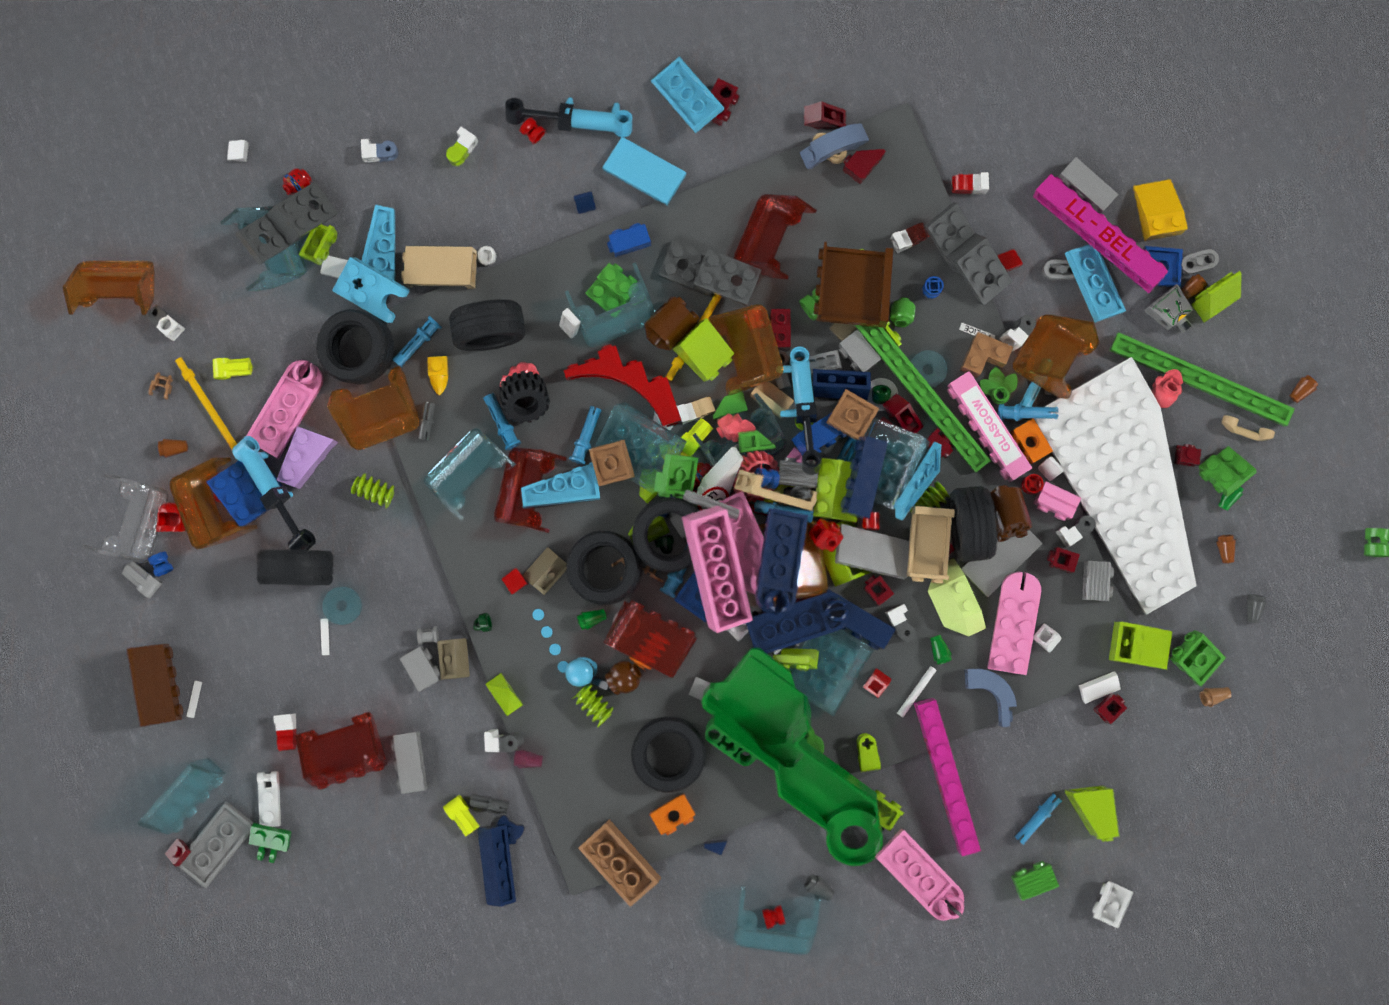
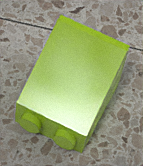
[673,318,735,382]
[1065,785,1119,841]

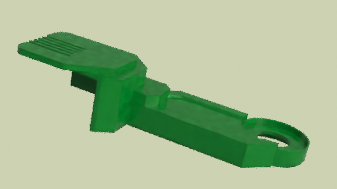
[702,648,883,866]

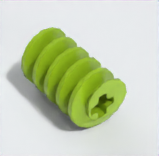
[351,473,394,509]
[910,481,950,513]
[571,684,613,727]

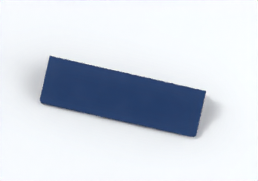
[477,824,516,907]

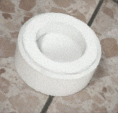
[477,246,497,266]

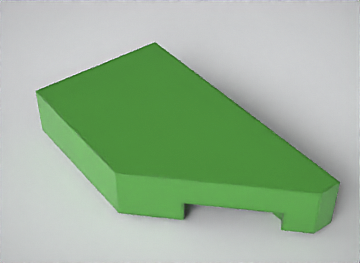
[713,392,748,420]
[738,430,776,452]

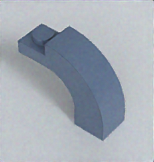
[799,124,869,169]
[964,669,1017,727]

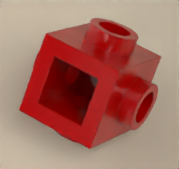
[809,518,844,552]

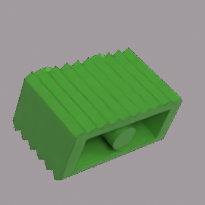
[1011,861,1059,901]

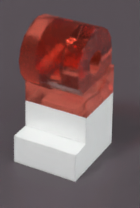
[890,223,930,254]

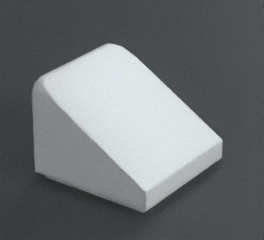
[227,140,249,162]
[1038,457,1064,481]
[1033,623,1062,653]

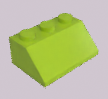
[813,458,857,522]
[819,521,871,587]

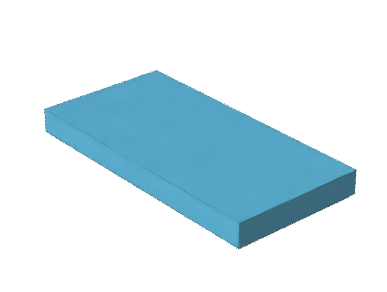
[651,56,724,134]
[602,137,687,205]
[1064,244,1126,323]

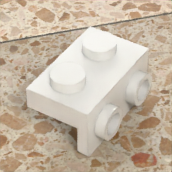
[1092,881,1134,928]

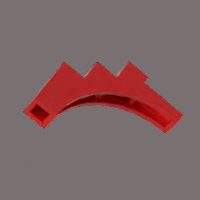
[563,344,682,429]

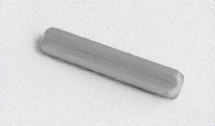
[683,490,740,519]

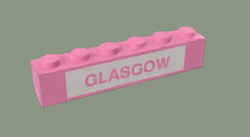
[947,371,1032,482]

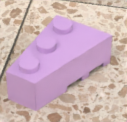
[277,426,338,489]

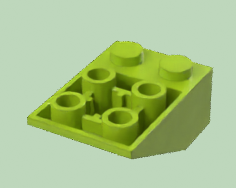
[1191,271,1242,323]
[1109,622,1172,670]

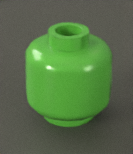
[890,297,916,327]

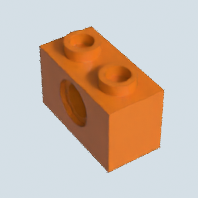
[1010,418,1053,465]
[650,793,696,836]

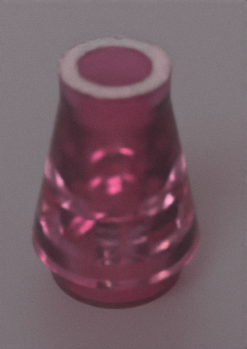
[513,749,543,769]

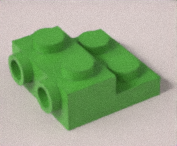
[585,263,639,318]
[1199,446,1257,497]
[654,454,699,499]
[1170,630,1226,686]

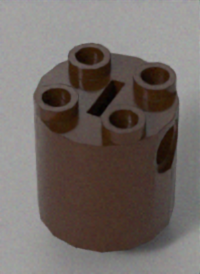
[644,296,700,351]
[990,485,1032,542]

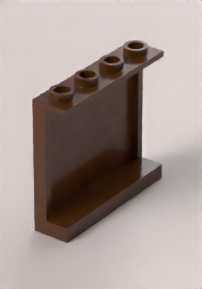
[814,242,893,328]

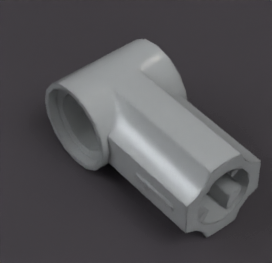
[122,561,163,598]

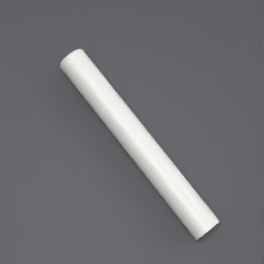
[897,666,937,718]

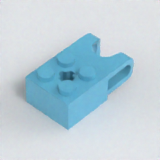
[332,257,410,323]

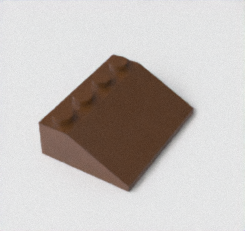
[127,644,183,727]

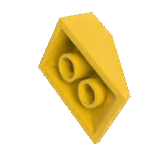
[1133,179,1188,241]

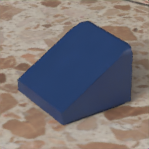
[574,191,596,214]
[704,839,727,855]

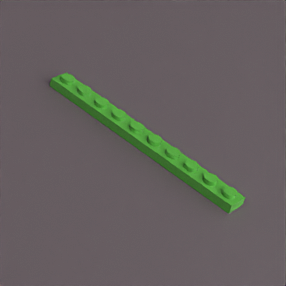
[854,325,991,473]
[1109,332,1295,427]

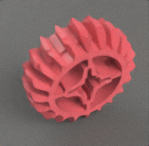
[732,451,779,502]

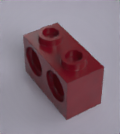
[711,78,740,126]
[770,309,791,351]

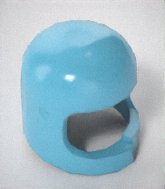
[565,657,598,687]

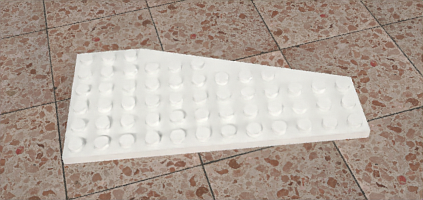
[1032,357,1196,615]

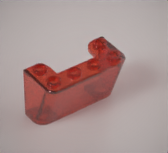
[603,600,698,678]
[295,712,387,790]

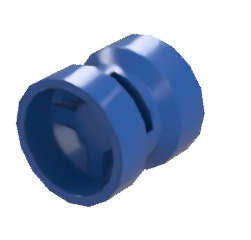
[922,276,944,299]
[754,468,780,489]
[148,551,174,577]

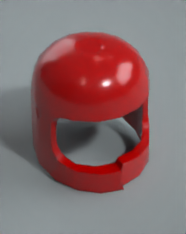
[156,502,186,532]

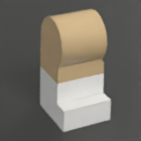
[677,397,715,425]

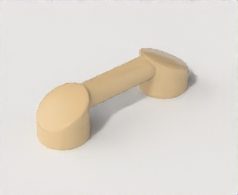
[1222,415,1275,441]

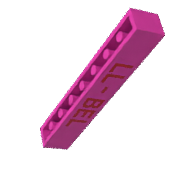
[1033,174,1168,293]
[914,698,981,857]

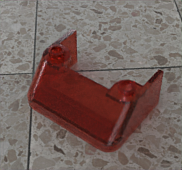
[734,194,817,280]
[494,447,567,533]

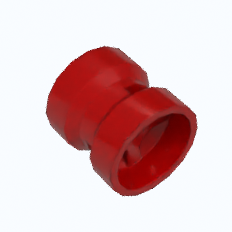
[519,117,546,144]
[1021,474,1044,495]
[762,905,786,929]

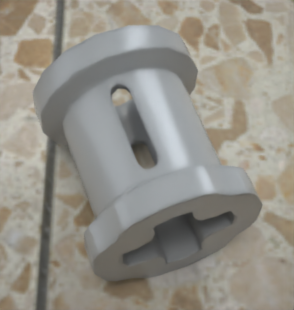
[417,626,439,645]

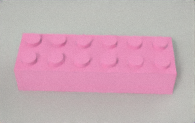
[682,505,753,633]

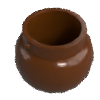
[605,661,641,695]

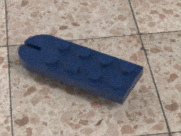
[756,508,808,614]
[746,593,849,654]

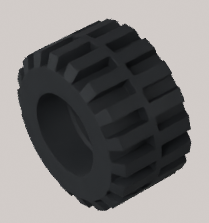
[499,371,550,423]

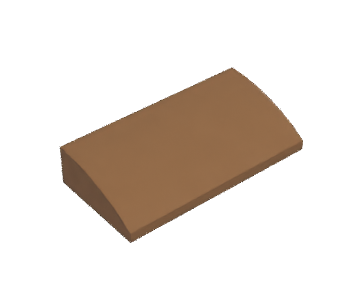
[578,819,661,907]

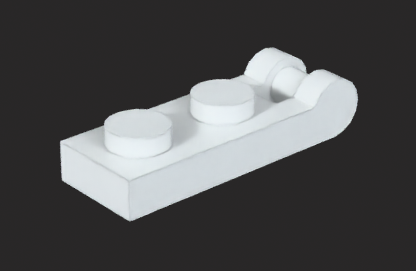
[257,771,281,827]

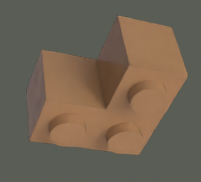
[959,332,1013,378]

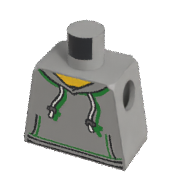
[1144,284,1193,333]

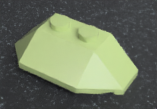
[927,558,986,636]

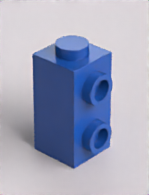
[607,223,651,258]

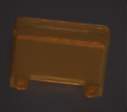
[708,304,783,396]
[1013,314,1100,399]
[327,366,420,450]

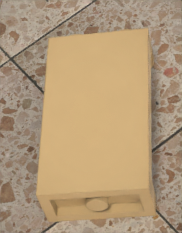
[401,246,477,289]
[734,470,817,511]
[907,506,955,583]

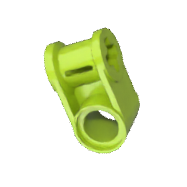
[856,733,881,772]

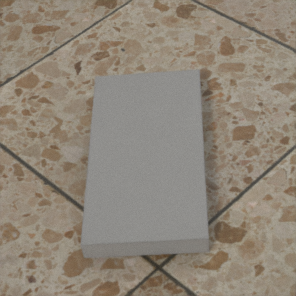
[835,524,910,580]
[961,530,1043,597]
[180,801,253,888]

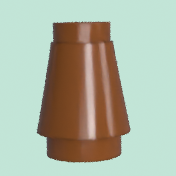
[1181,274,1208,299]
[1289,375,1319,403]
[158,439,188,458]
[1216,534,1236,563]

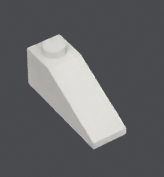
[697,447,743,495]

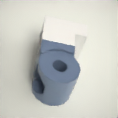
[361,139,399,163]

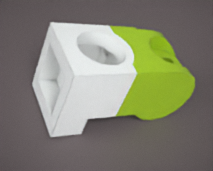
[446,127,478,166]

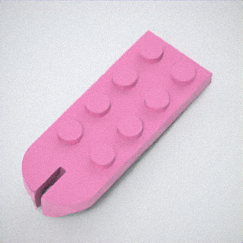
[246,360,323,459]
[719,491,764,594]
[987,571,1041,675]
[875,828,964,921]

